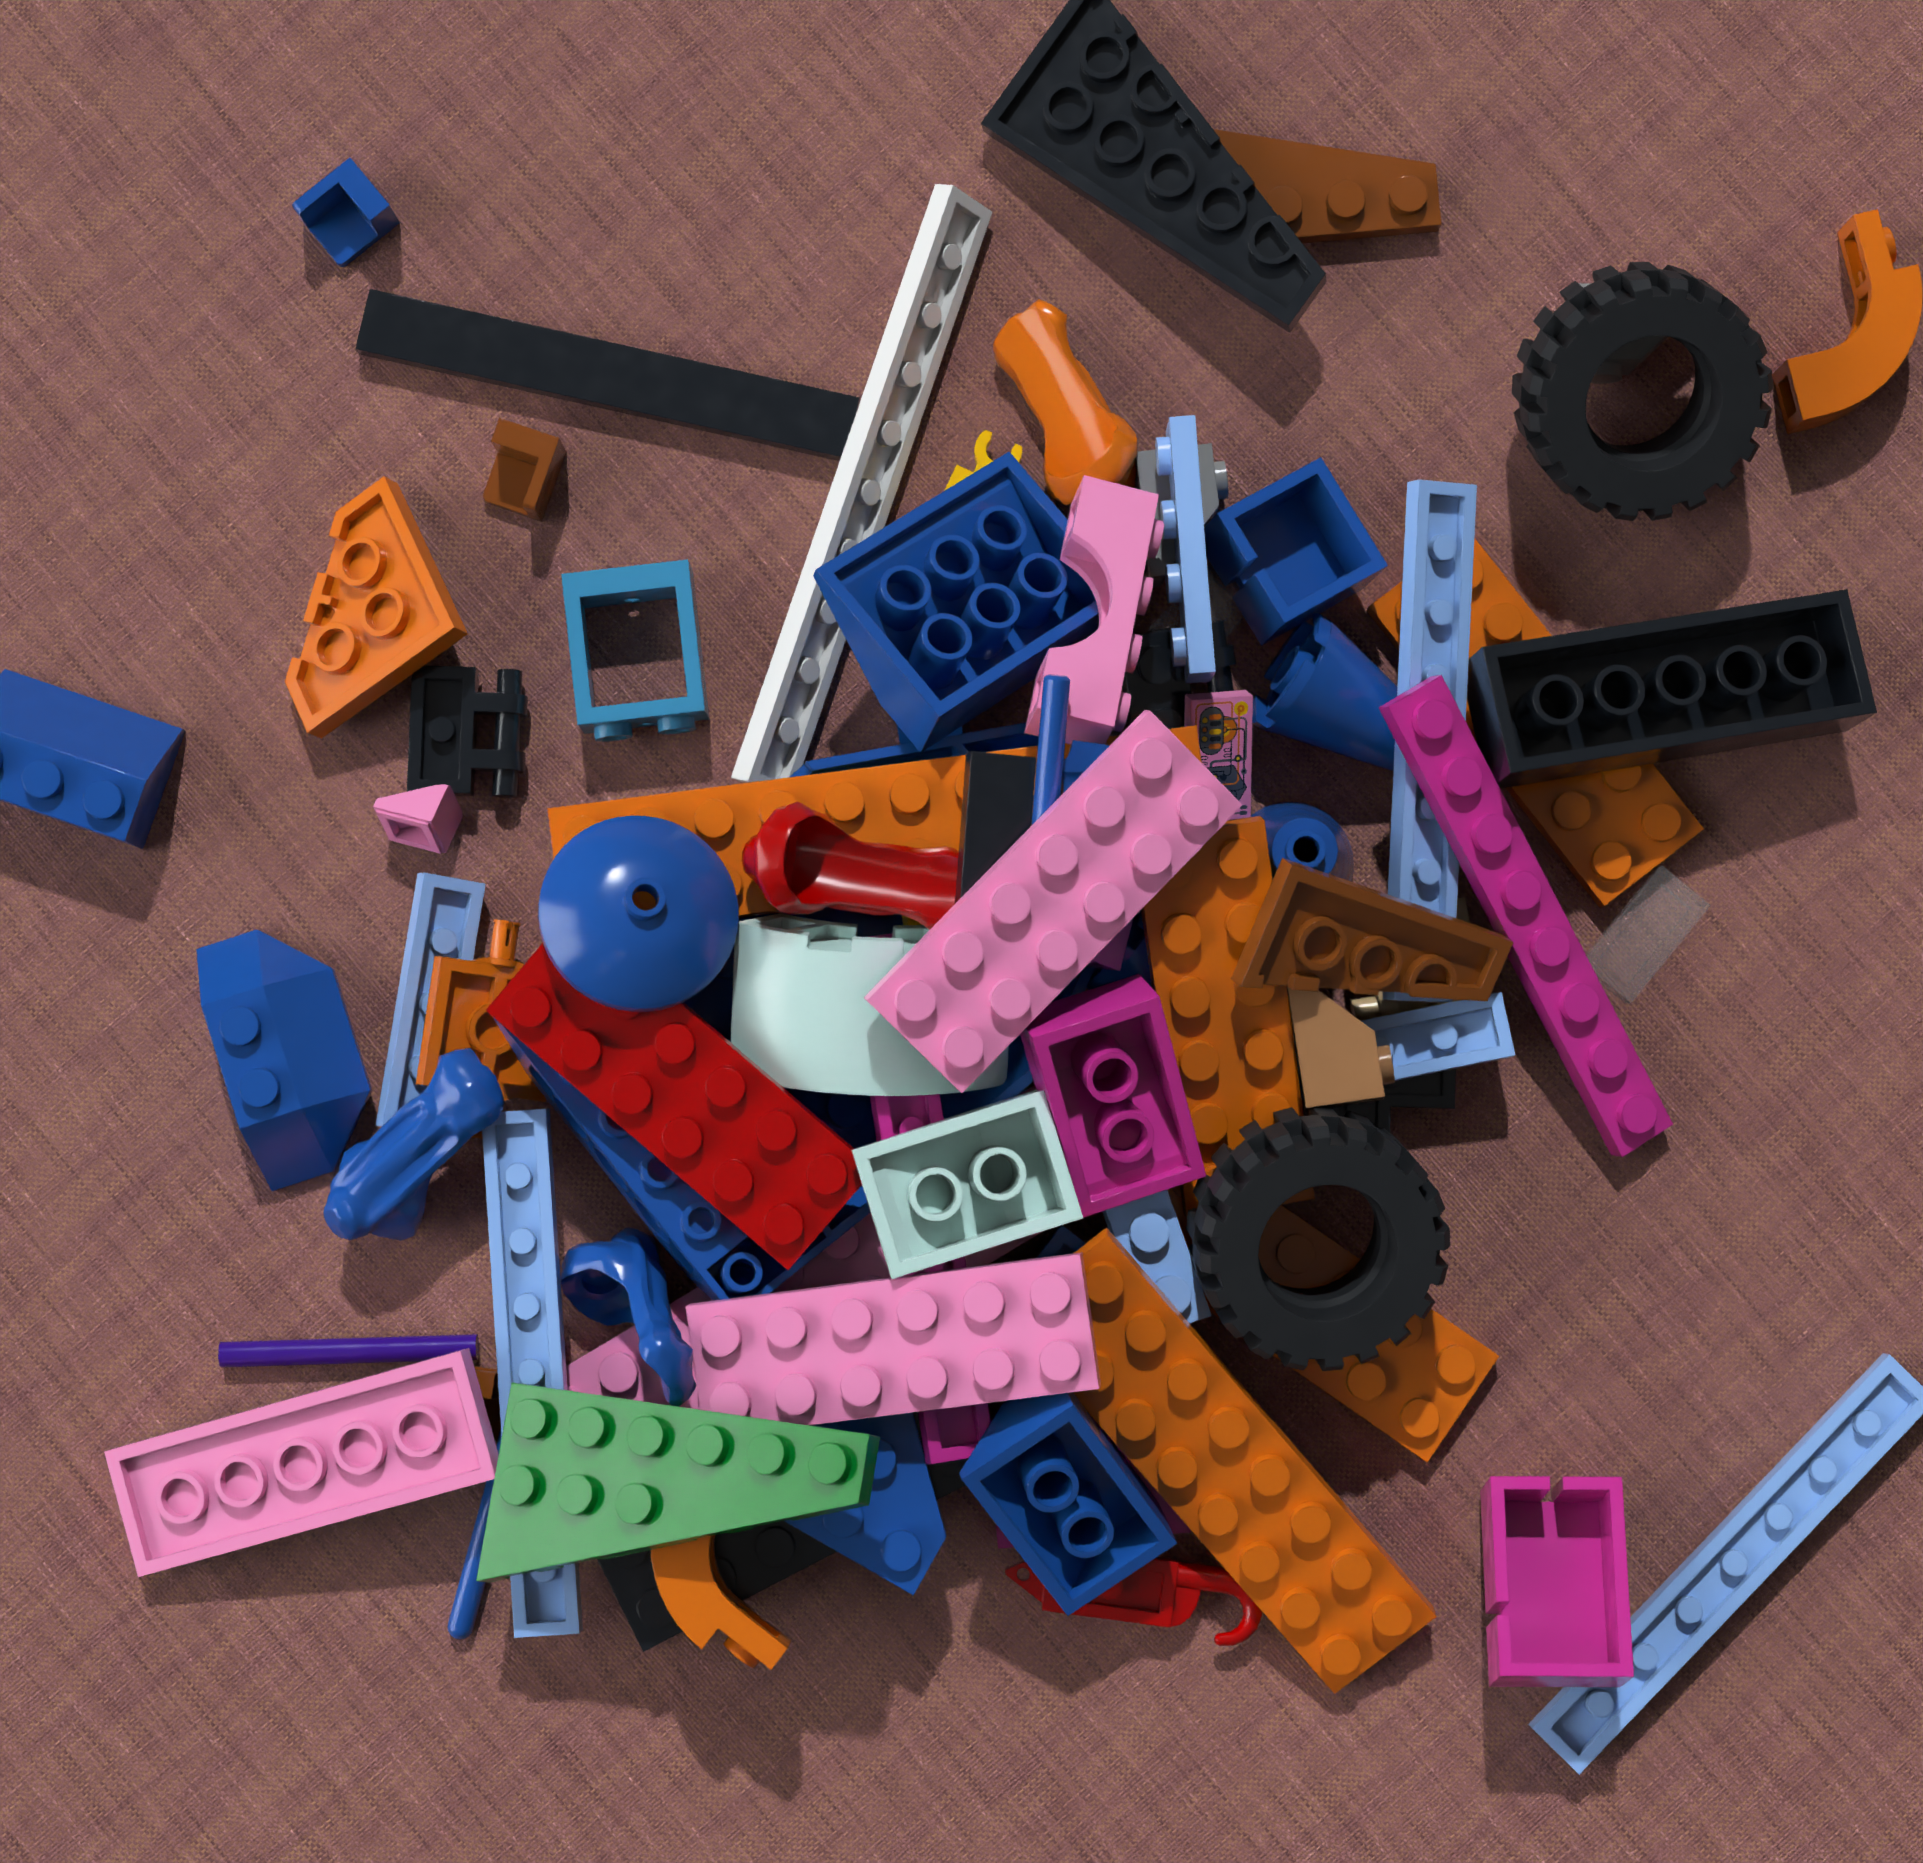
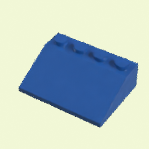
[813,452,1099,753]

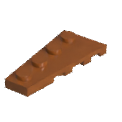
[1213,129,1442,243]
[1231,858,1513,1001]

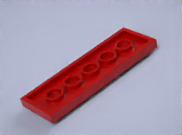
[485,943,862,1270]

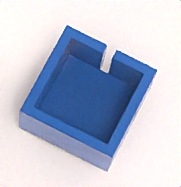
[1204,457,1388,646]

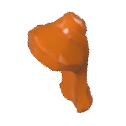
[993,299,1138,505]

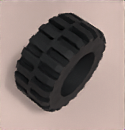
[1512,262,1774,521]
[1186,1106,1450,1371]

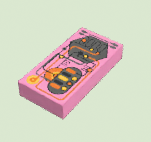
[1184,690,1253,820]

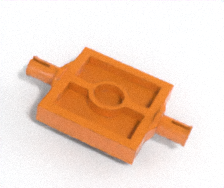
[416,919,547,1139]

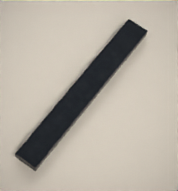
[355,289,860,461]

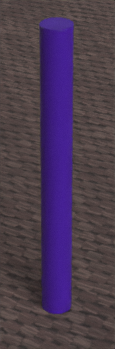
[218,1334,479,1368]

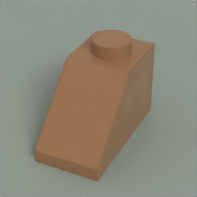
[1287,986,1395,1111]

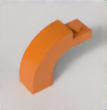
[1772,209,1923,434]
[651,1535,792,1670]

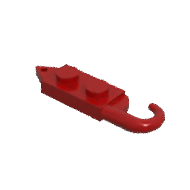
[1005,1557,1263,1646]

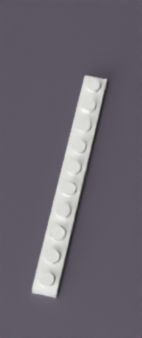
[731,184,992,783]

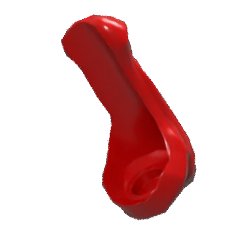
[742,802,959,930]

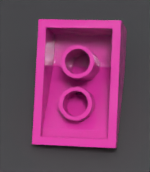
[1020,974,1206,1218]

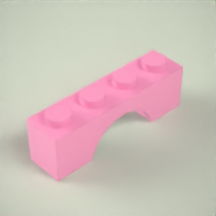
[1025,475,1164,745]

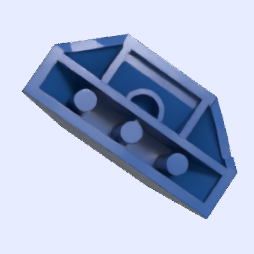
[196,930,372,1191]

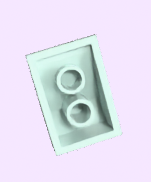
[851,1090,1083,1279]

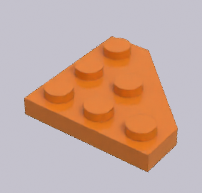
[285,476,468,739]

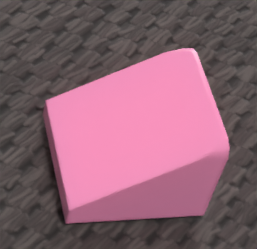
[373,784,463,854]

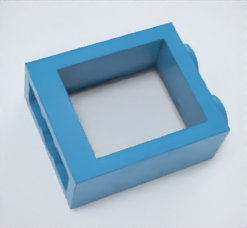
[561,559,710,742]

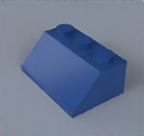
[0,669,185,849]
[959,1392,1177,1616]

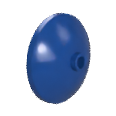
[538,815,739,1012]

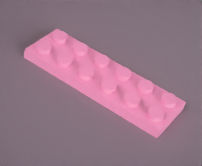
[864,710,1242,1093]
[685,1252,1101,1425]
[104,1348,499,1577]

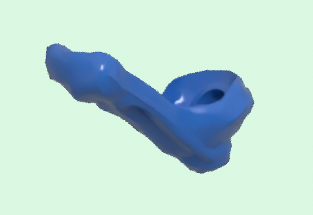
[323,1048,505,1241]
[560,1227,696,1407]

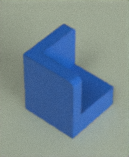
[292,158,400,267]

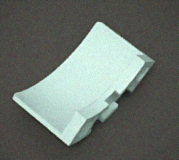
[731,913,1009,1096]

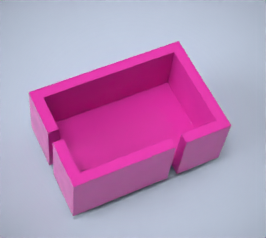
[1480,1476,1634,1687]

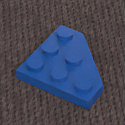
[785,1412,946,1595]

